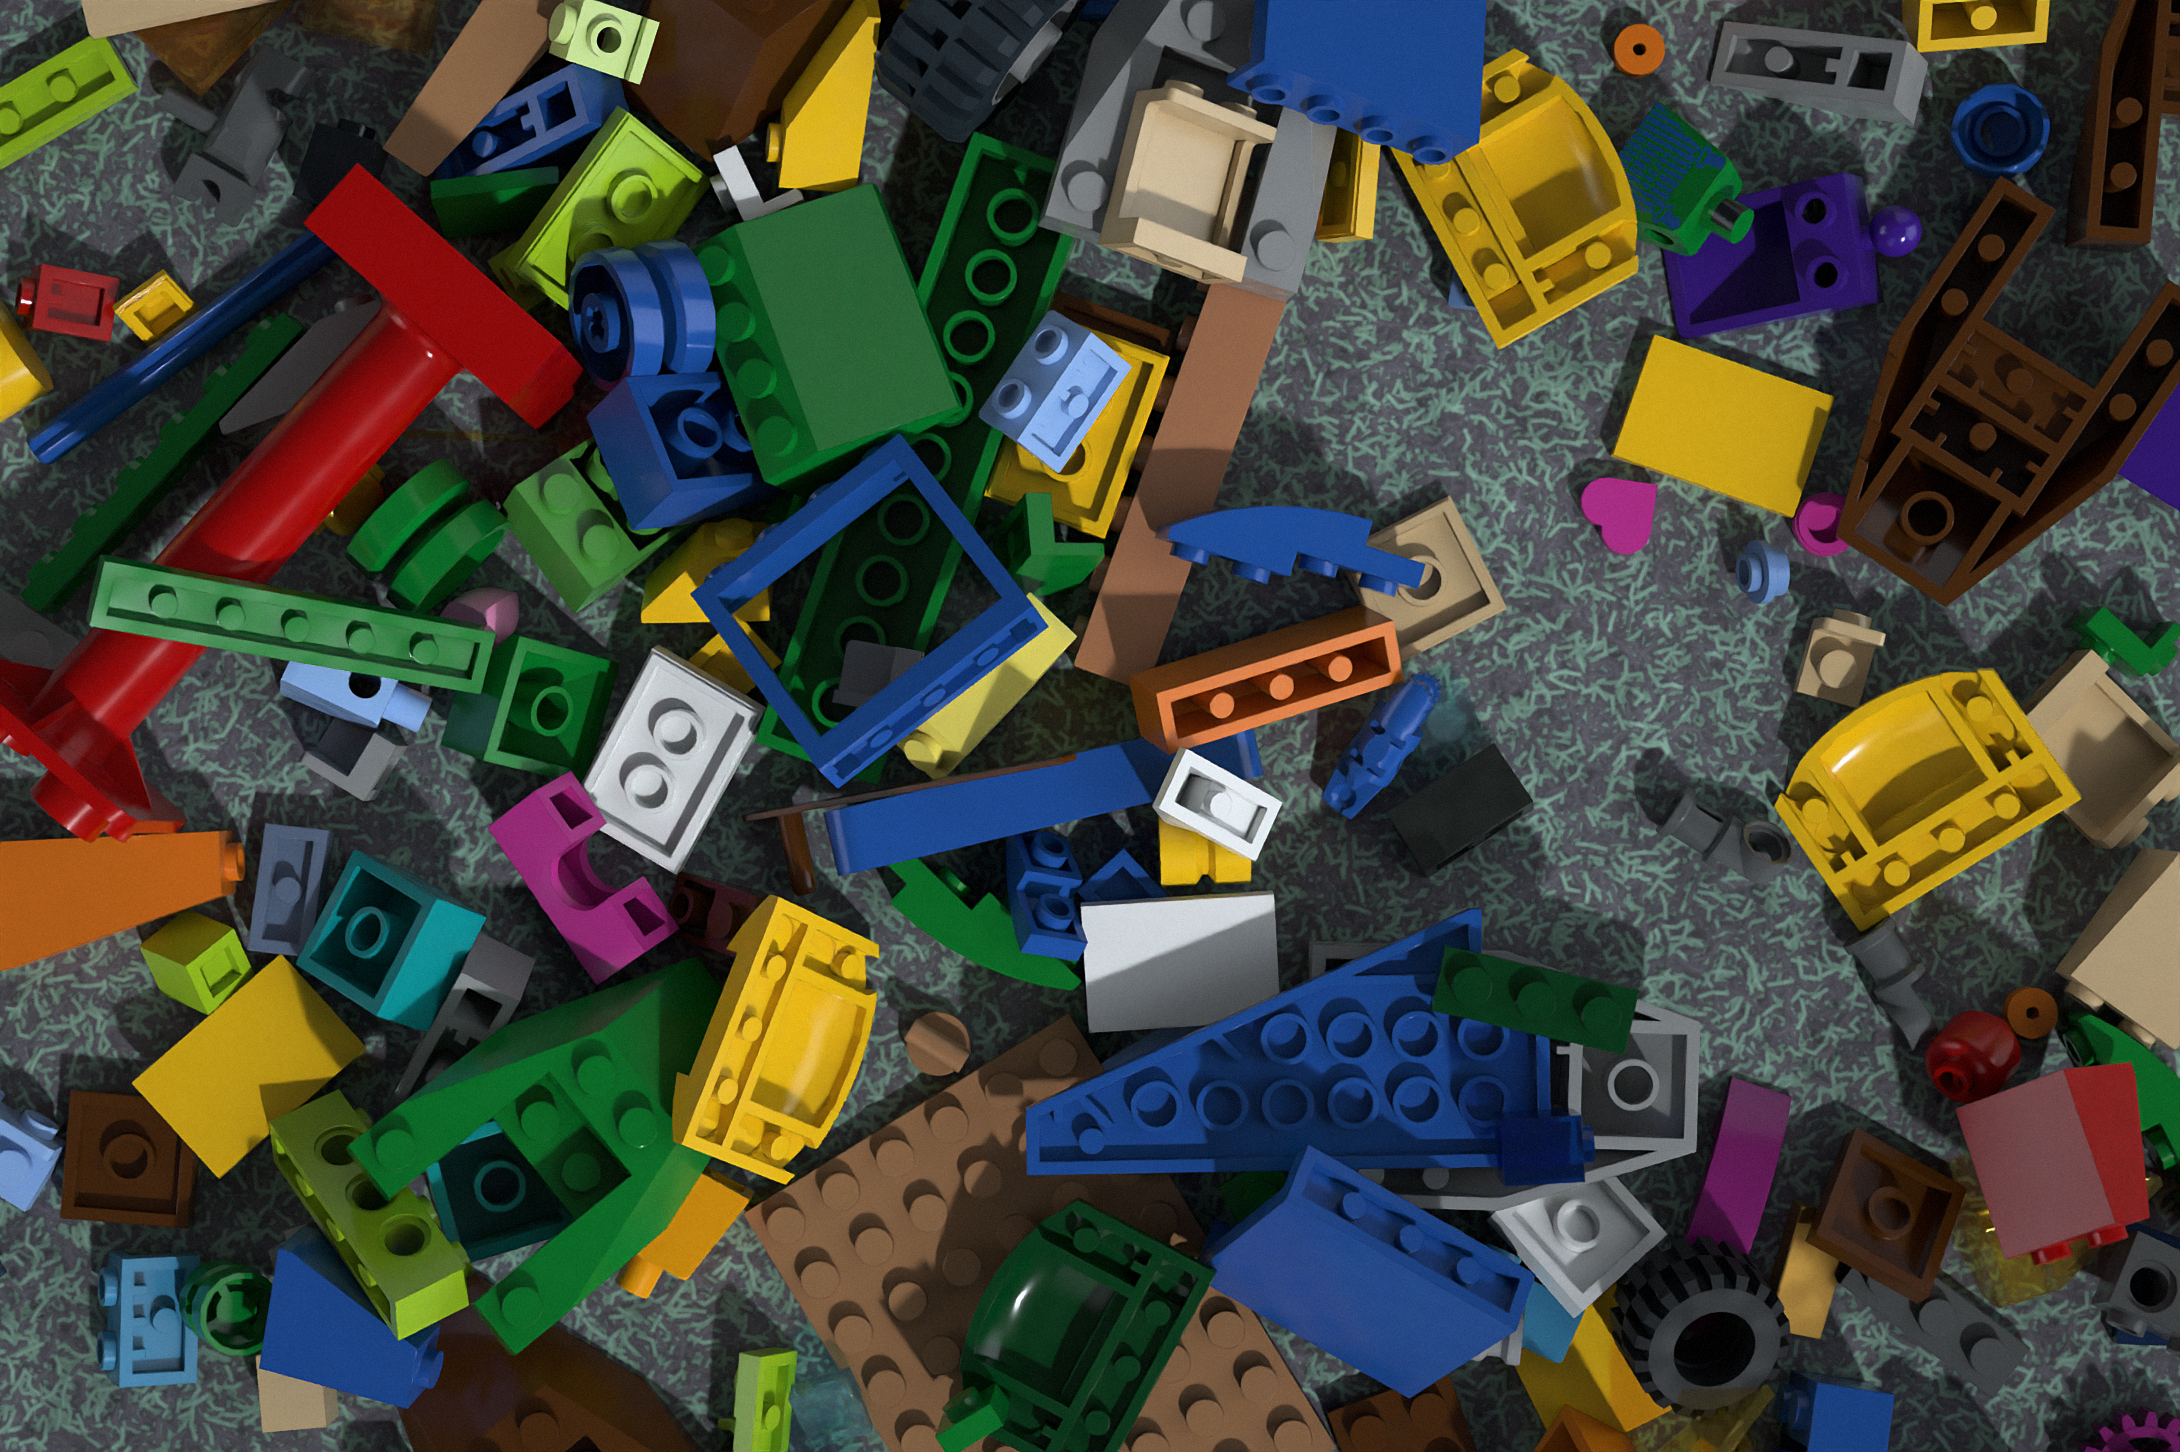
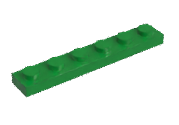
[20,312,308,614]
[86,554,496,694]

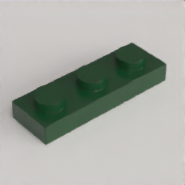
[1429,945,1639,1055]

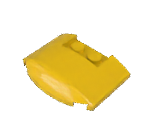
[1389,48,1639,350]
[1774,668,2082,933]
[672,894,879,1185]

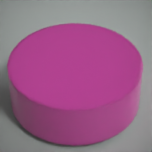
[1791,492,1849,557]

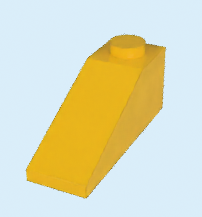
[766,0,881,192]

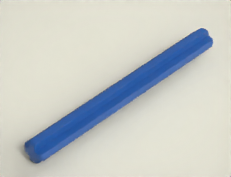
[26,230,339,465]

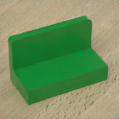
[992,493,1105,596]

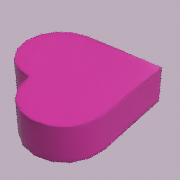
[1579,477,1658,555]

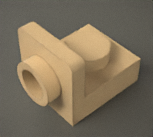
[1793,609,1886,709]

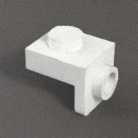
[709,145,806,222]

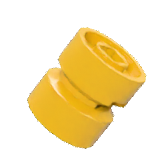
[1157,814,1251,887]

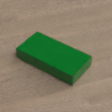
[430,166,563,239]

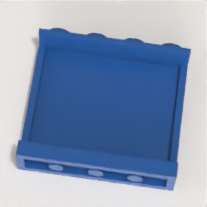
[1226,0,1486,165]
[1198,1144,1536,1399]

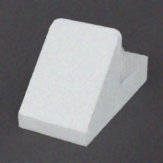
[1152,747,1282,861]

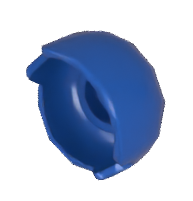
[1950,82,2050,180]

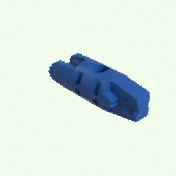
[1321,671,1442,819]

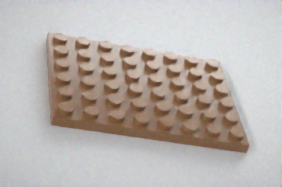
[743,1012,1336,1452]

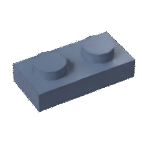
[247,823,334,957]

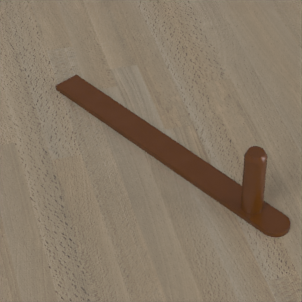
[742,753,1077,896]

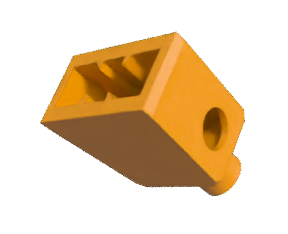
[615,1166,755,1299]

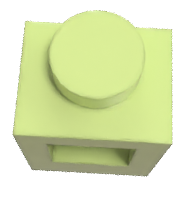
[548,0,660,85]

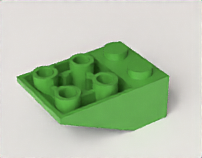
[499,435,702,614]

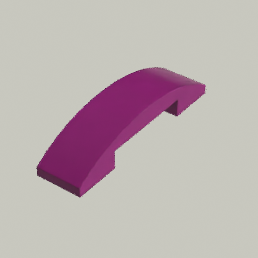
[1682,1076,1792,1334]

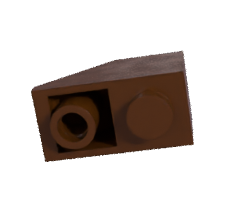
[668,871,815,958]

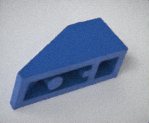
[435,63,629,180]

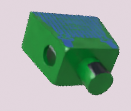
[1618,101,1754,257]

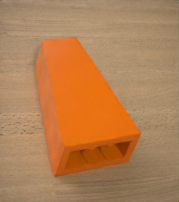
[0,829,246,971]

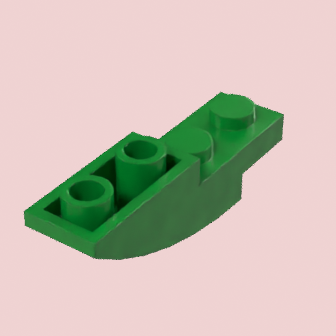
[888,857,1082,991]
[2063,1009,2180,1212]

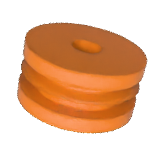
[1611,24,1665,78]
[2002,986,2058,1039]

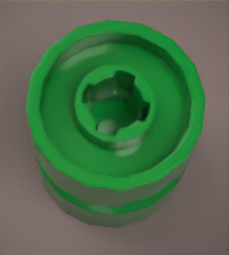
[179,1259,273,1356]

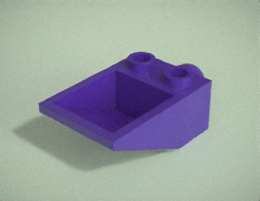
[1663,172,1922,340]

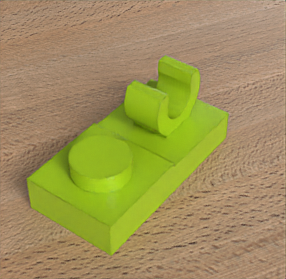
[717,1347,798,1452]

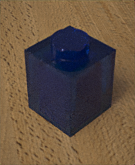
[1494,1108,1595,1186]

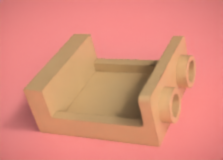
[1098,80,1277,284]
[2021,649,2180,849]

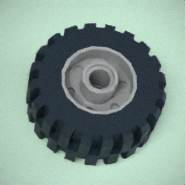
[875,0,1089,143]

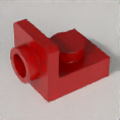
[14,264,120,343]

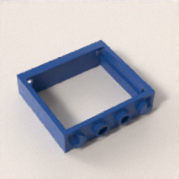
[691,433,1049,789]

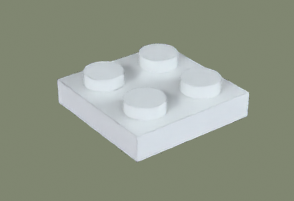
[1487,1176,1667,1318]

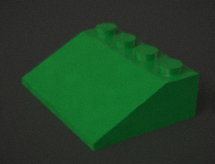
[691,182,964,496]

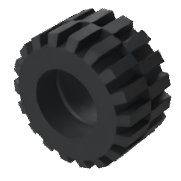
[1610,1236,1791,1418]

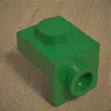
[2070,606,2180,678]

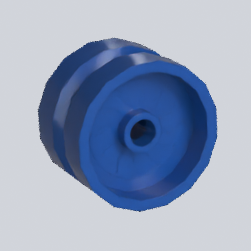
[568,238,716,393]

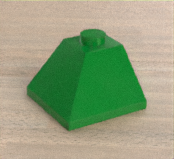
[440,633,620,784]

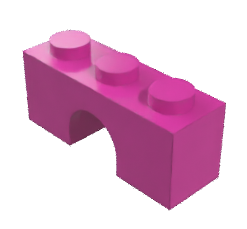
[487,771,680,986]

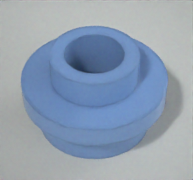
[1735,540,1790,604]

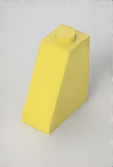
[896,592,1077,779]

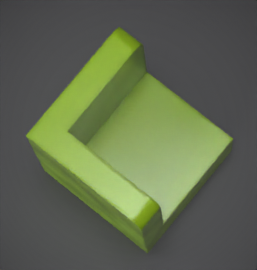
[139,910,255,1015]

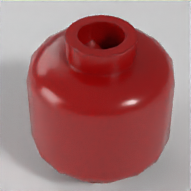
[1924,1010,2022,1104]

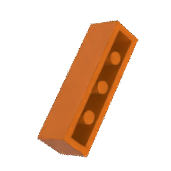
[1128,604,1404,755]

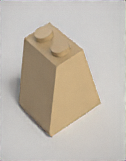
[2055,847,2180,1050]

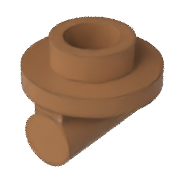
[904,1011,971,1076]

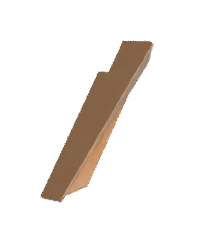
[383,0,565,176]

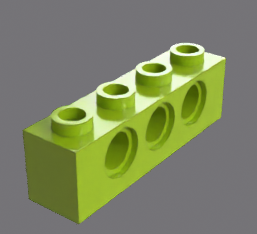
[269,1089,473,1341]

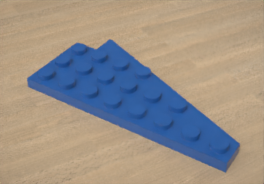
[1026,907,1552,1175]

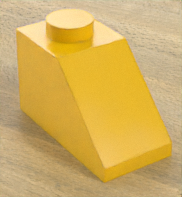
[641,518,774,623]

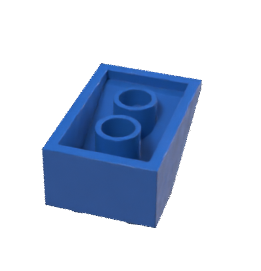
[586,371,788,530]

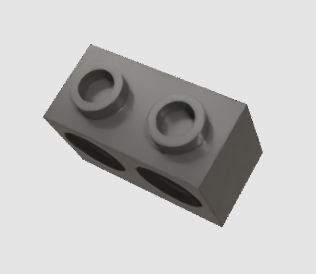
[2091,1231,2180,1358]

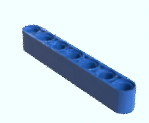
[823,729,1264,876]

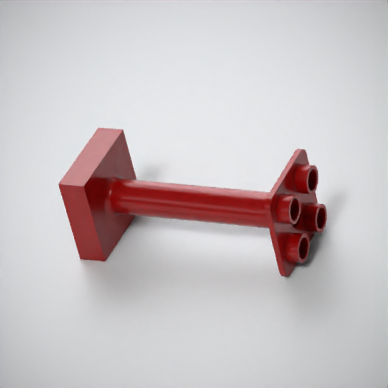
[0,163,591,843]

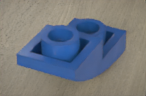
[1006,831,1088,961]

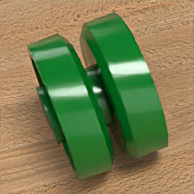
[344,458,512,614]

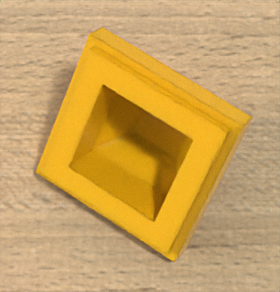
[112,269,200,347]

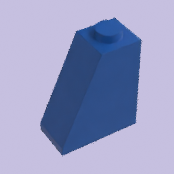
[259,1226,444,1409]

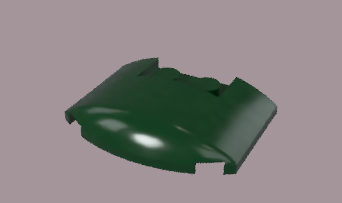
[959,1197,1217,1452]

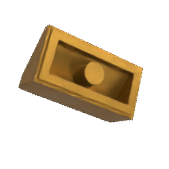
[1769,1199,1842,1339]

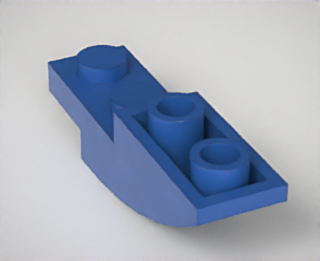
[1155,506,1426,597]

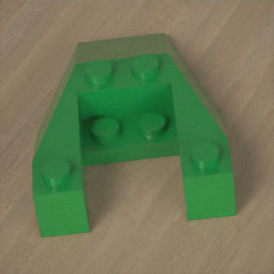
[346,956,723,1356]

